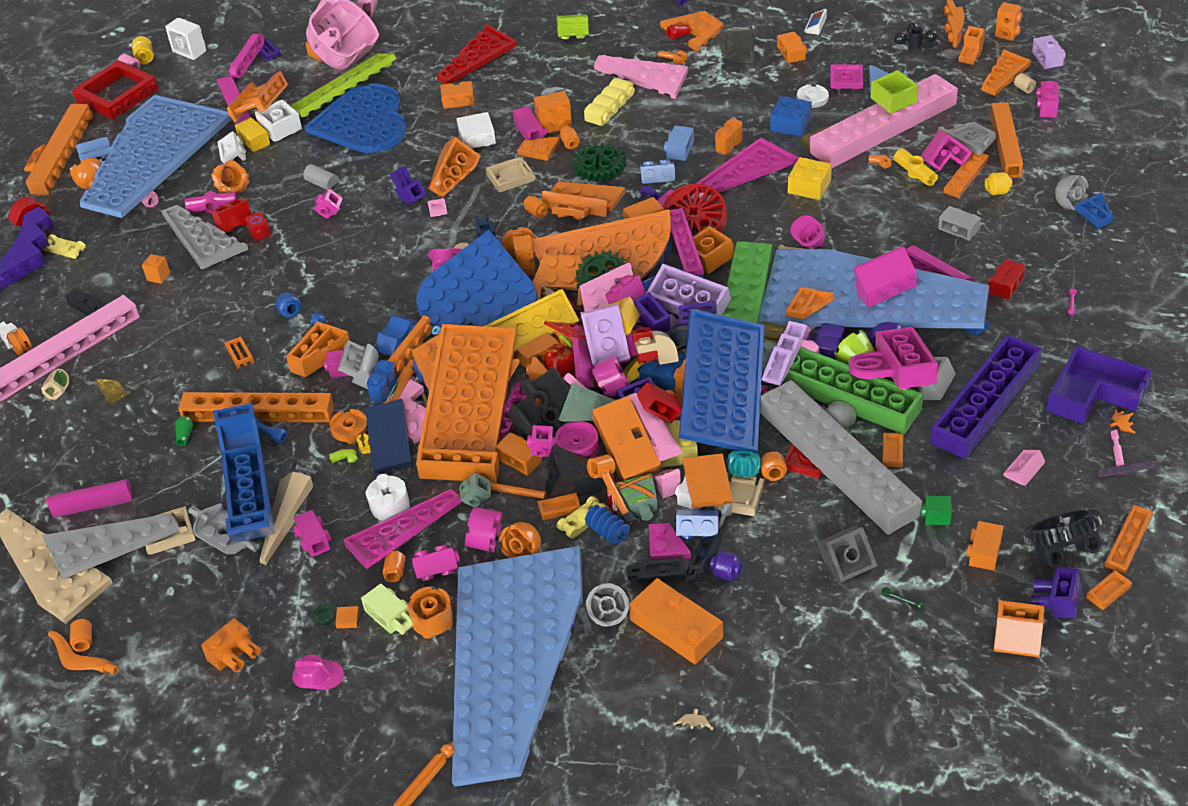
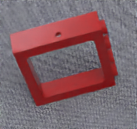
[72,60,159,120]

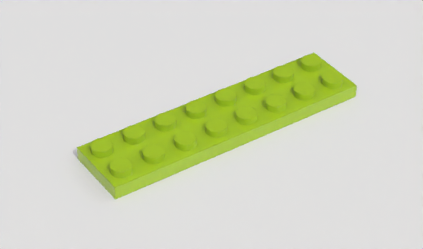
[290,53,396,118]

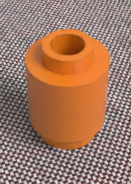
[560,126,580,149]
[523,196,548,218]
[382,550,406,582]
[70,619,92,651]

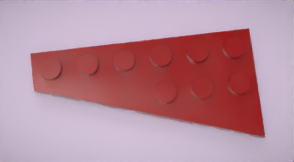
[437,24,517,84]

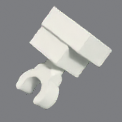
[0,322,17,349]

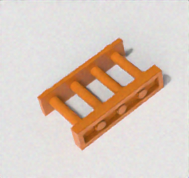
[226,71,288,122]

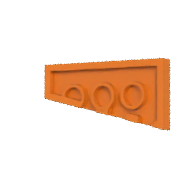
[551,181,626,213]

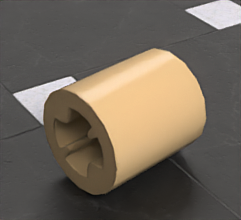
[1014,73,1036,93]

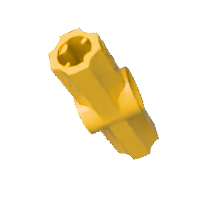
[894,148,938,187]

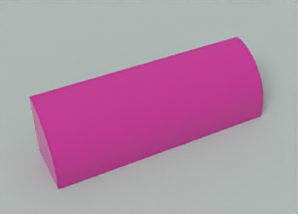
[906,246,975,282]
[46,479,132,518]

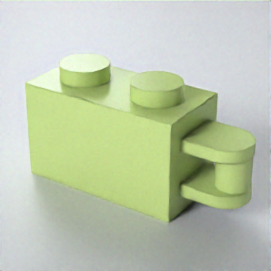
[361,584,413,635]

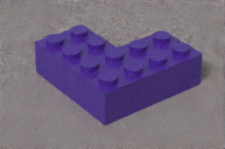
[1046,346,1153,424]

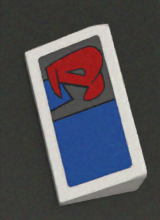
[804,9,827,35]

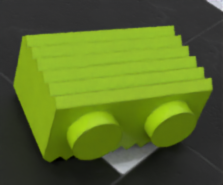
[556,14,589,39]

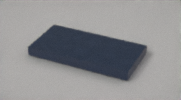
[365,399,413,474]

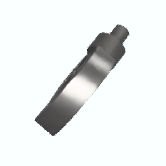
[936,49,962,59]

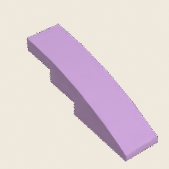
[762,321,808,386]

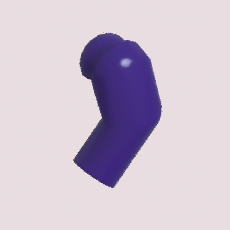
[639,186,659,200]

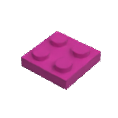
[830,65,863,89]

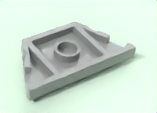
[938,122,996,155]

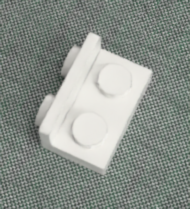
[218,131,246,163]

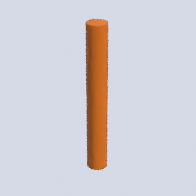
[491,483,546,499]

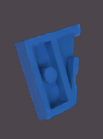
[1075,192,1113,228]

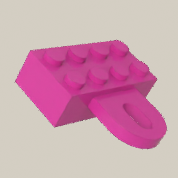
[849,327,938,389]

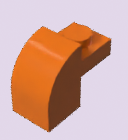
[958,26,985,65]

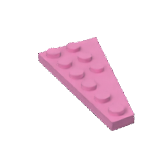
[594,55,688,99]

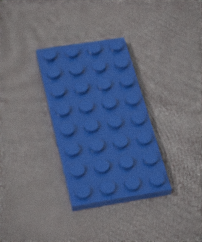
[678,309,764,453]

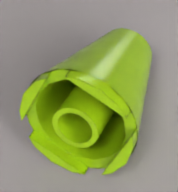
[834,330,884,378]

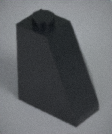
[545,446,605,499]

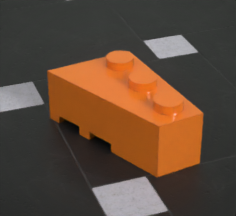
[286,321,350,377]

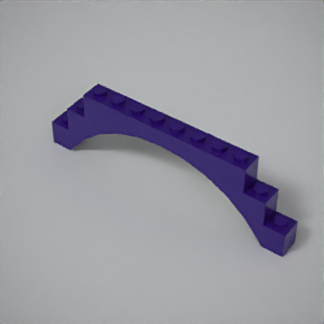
[0,207,54,290]

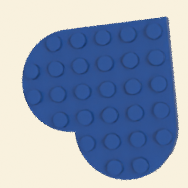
[304,84,407,154]
[417,230,537,329]

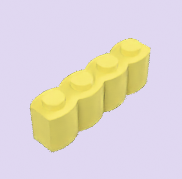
[584,78,635,126]

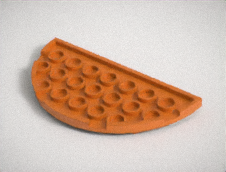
[531,210,671,291]

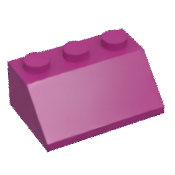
[854,246,917,308]

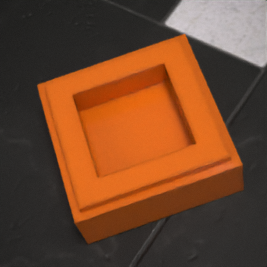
[336,606,359,629]

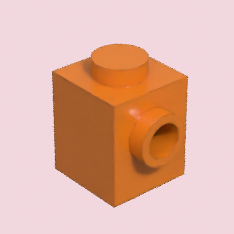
[142,254,170,284]

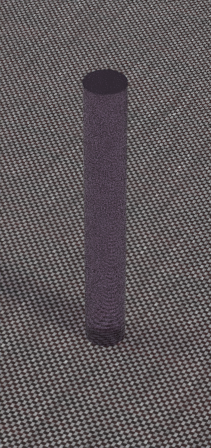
[1095,460,1158,478]

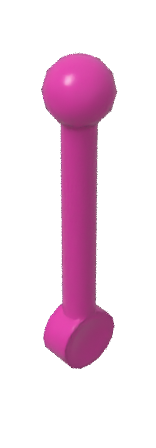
[1067,289,1077,316]

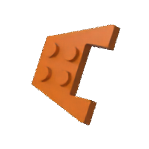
[660,11,724,52]
[532,255,584,308]
[412,334,440,390]

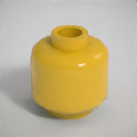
[985,172,1012,195]

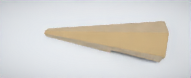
[260,472,313,564]

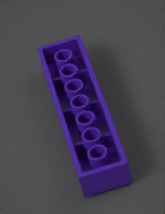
[930,334,1042,459]

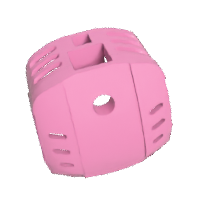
[306,0,379,70]

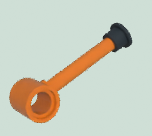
[587,454,638,526]

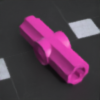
[185,192,237,214]

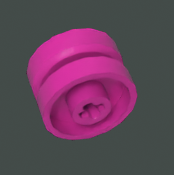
[555,421,600,459]

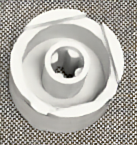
[366,474,410,521]

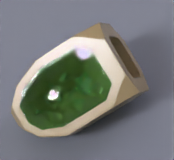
[41,369,69,399]

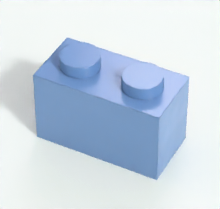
[664,126,694,161]

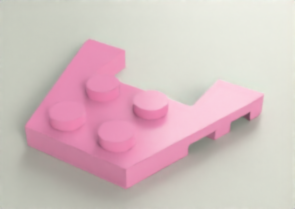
[580,262,641,323]
[399,380,426,444]

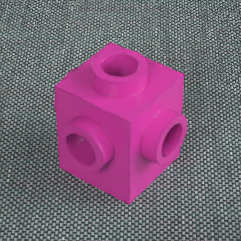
[314,188,343,219]
[527,425,556,457]

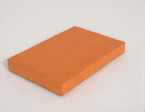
[683,454,733,508]

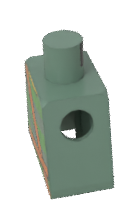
[615,474,657,521]

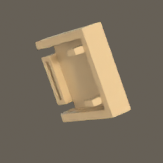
[486,157,535,192]
[714,473,765,516]
[145,506,195,555]

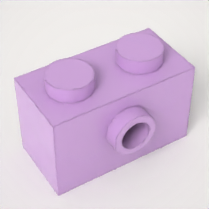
[1032,35,1065,69]

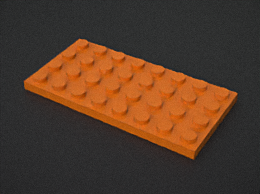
[417,324,517,458]

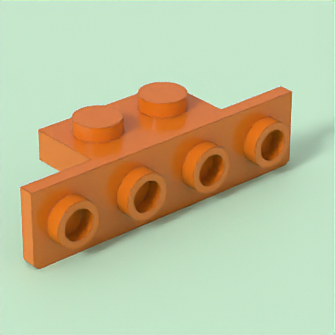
[542,190,608,220]

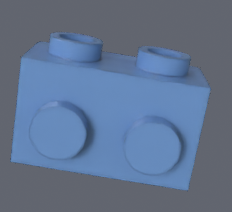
[76,137,111,161]
[640,159,675,184]

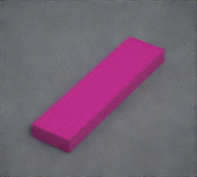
[572,325,594,389]

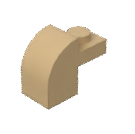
[635,331,678,365]

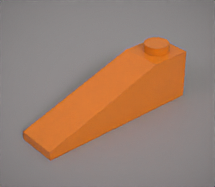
[429,137,481,198]

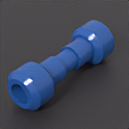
[255,417,287,444]

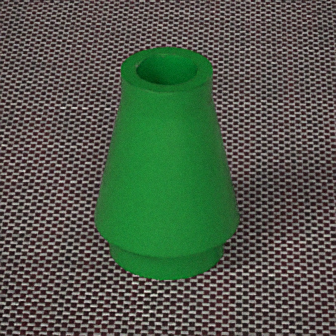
[175,416,194,446]

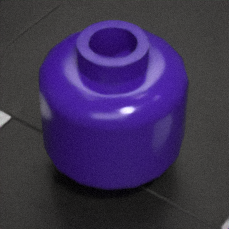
[710,551,743,581]

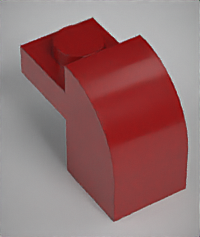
[8,196,51,226]
[631,327,659,364]

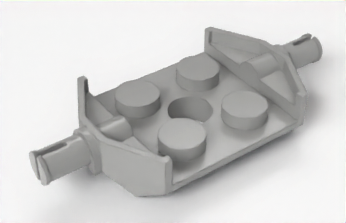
[188,503,259,554]

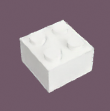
[165,18,206,60]
[255,100,302,142]

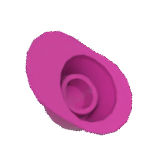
[790,215,825,249]
[428,248,462,271]
[292,654,344,690]

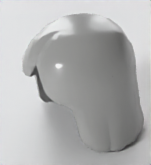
[825,401,856,430]

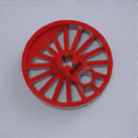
[663,184,728,240]

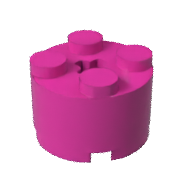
[591,356,630,399]
[465,507,502,552]

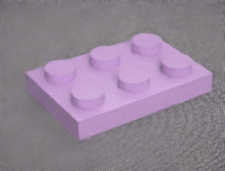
[580,303,630,366]

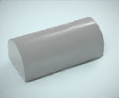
[304,164,339,190]

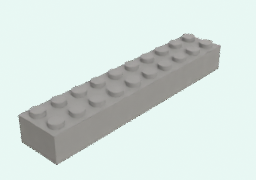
[760,380,922,535]

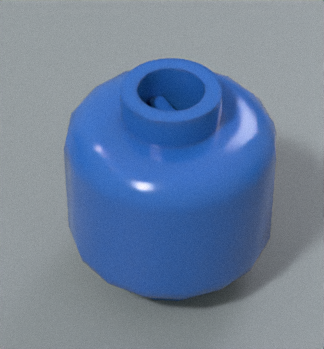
[275,292,301,318]

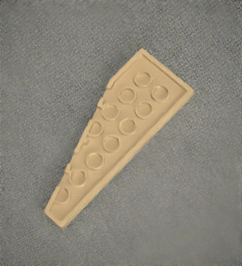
[0,508,113,624]

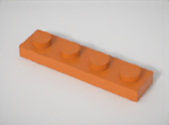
[944,152,989,198]
[388,315,432,376]

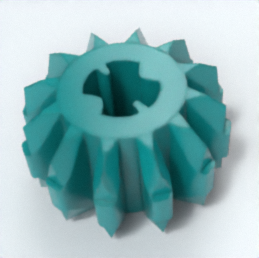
[726,450,761,478]

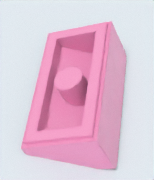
[1003,450,1045,486]

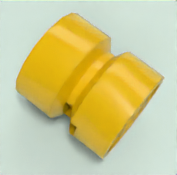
[132,36,154,64]

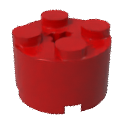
[544,344,576,379]

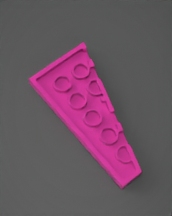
[696,138,799,192]

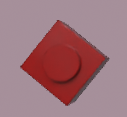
[245,212,271,242]

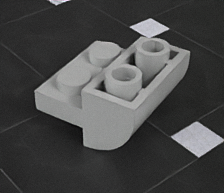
[338,340,379,389]

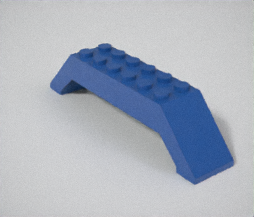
[214,403,275,543]

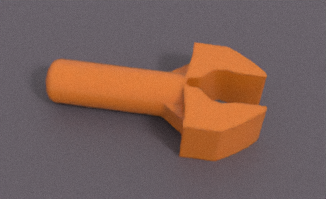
[658,50,687,65]

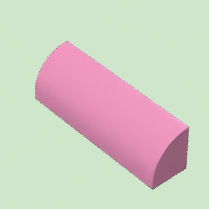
[629,393,682,461]

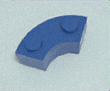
[375,315,419,356]

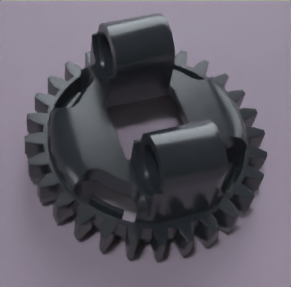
[1023,508,1103,568]

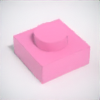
[428,198,447,217]

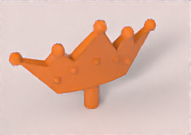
[1110,409,1136,434]

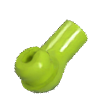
[329,449,358,463]

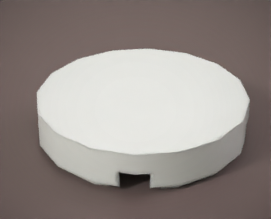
[796,85,829,108]

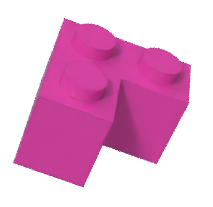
[920,130,972,171]

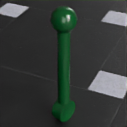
[882,587,924,609]

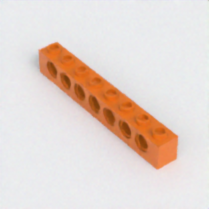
[178,392,334,423]

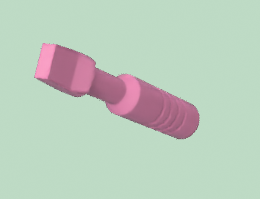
[1111,430,1124,467]

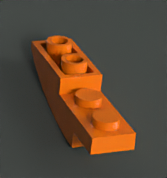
[944,0,964,48]

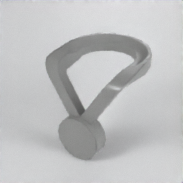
[705,503,733,528]

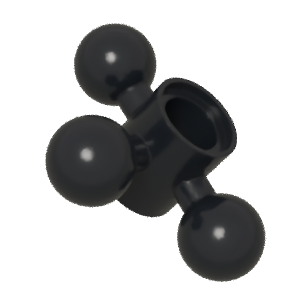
[894,22,938,48]

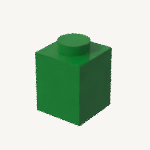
[921,496,952,525]

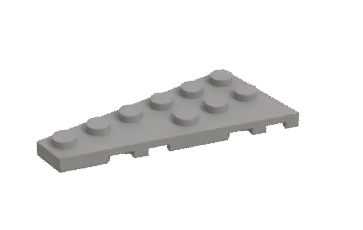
[162,205,248,269]
[43,514,179,579]

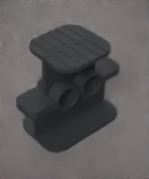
[508,368,573,441]

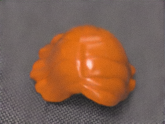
[212,160,249,194]

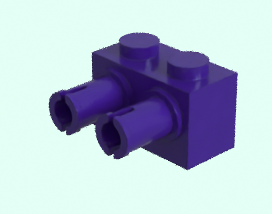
[1030,568,1082,618]

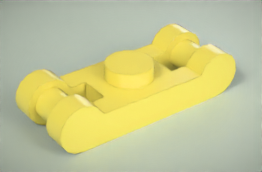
[43,234,86,259]
[556,496,609,539]

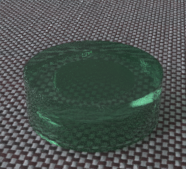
[313,604,335,625]

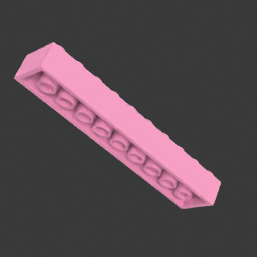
[810,74,958,168]

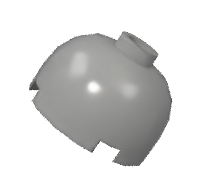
[1055,175,1089,210]
[586,583,629,626]

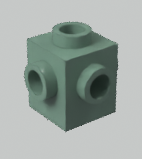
[459,473,491,508]

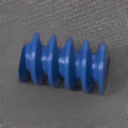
[585,505,630,545]

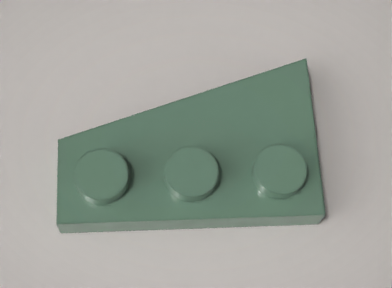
[559,383,616,422]

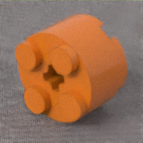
[408,587,453,638]

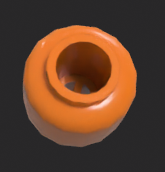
[760,451,787,481]

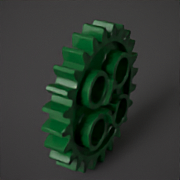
[572,143,626,182]
[575,250,634,295]

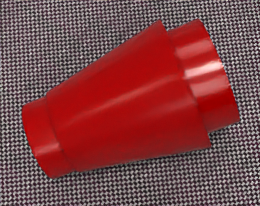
[666,24,690,40]

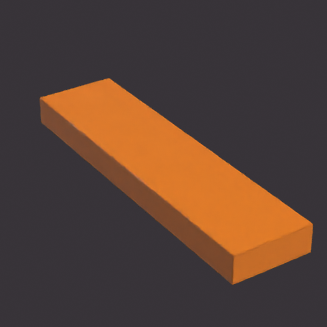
[1104,505,1154,574]

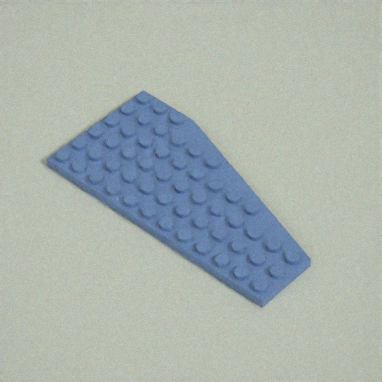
[80,95,232,218]
[759,249,989,329]
[452,546,583,787]

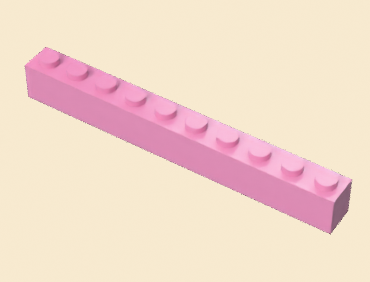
[0,295,139,402]

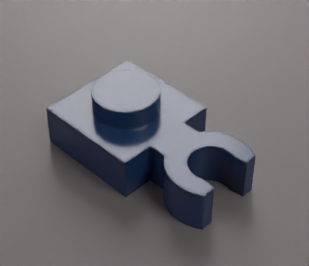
[475,214,496,237]

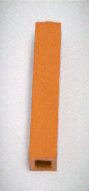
[990,103,1023,178]

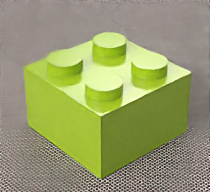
[871,70,919,114]

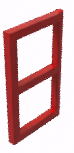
[544,321,586,338]

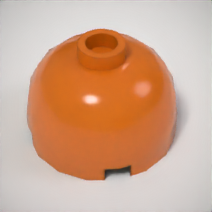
[70,158,101,189]
[499,522,541,558]

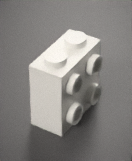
[456,112,496,149]

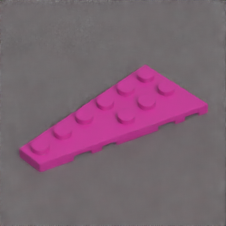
[343,489,461,569]

